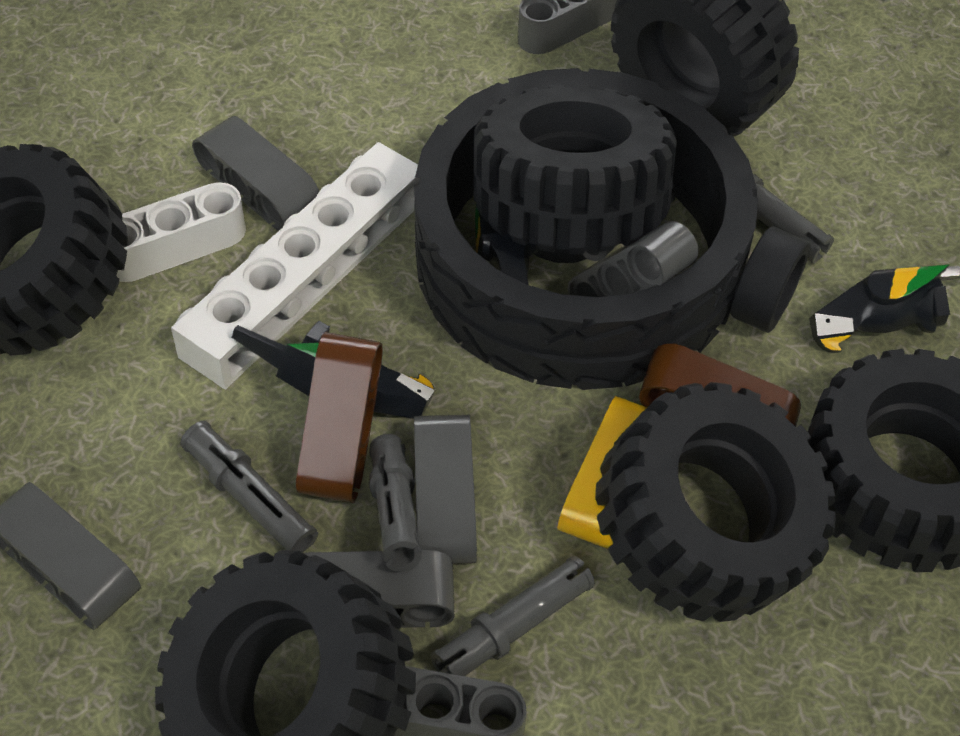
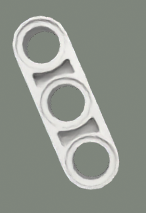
[116,182,246,282]

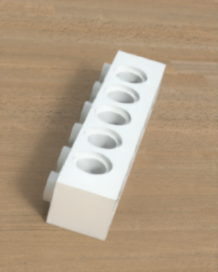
[171,142,420,390]

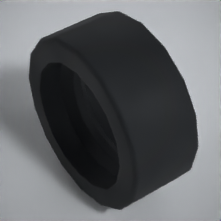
[730,226,810,333]

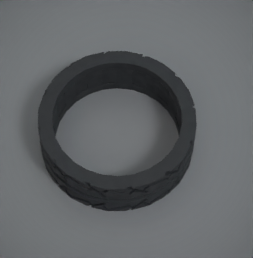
[414,68,758,390]

